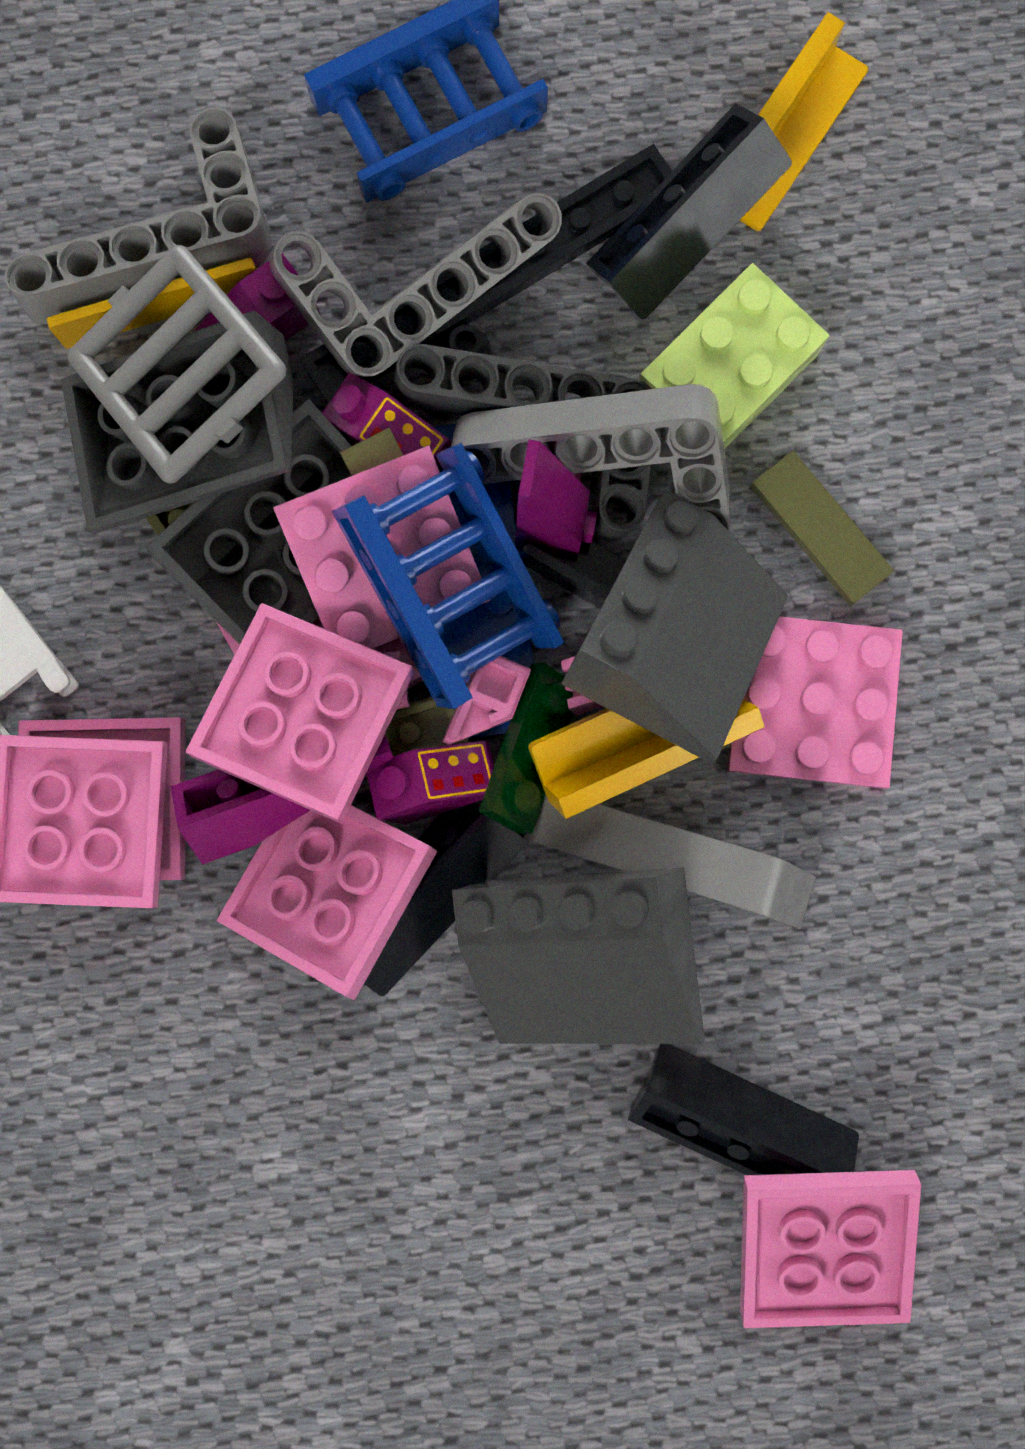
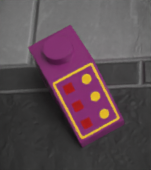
[322,372,452,466]
[367,741,494,825]

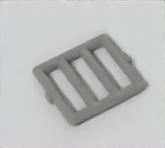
[67,245,287,484]

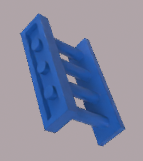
[304,0,548,203]
[332,442,565,709]

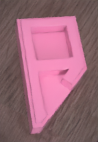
[442,656,531,745]

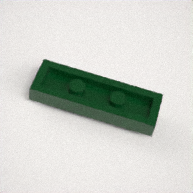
[478,663,573,834]

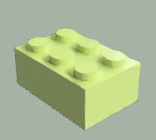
[639,263,830,449]

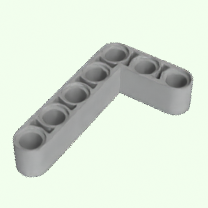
[5,107,272,324]
[269,193,562,378]
[451,384,730,531]
[523,794,816,929]

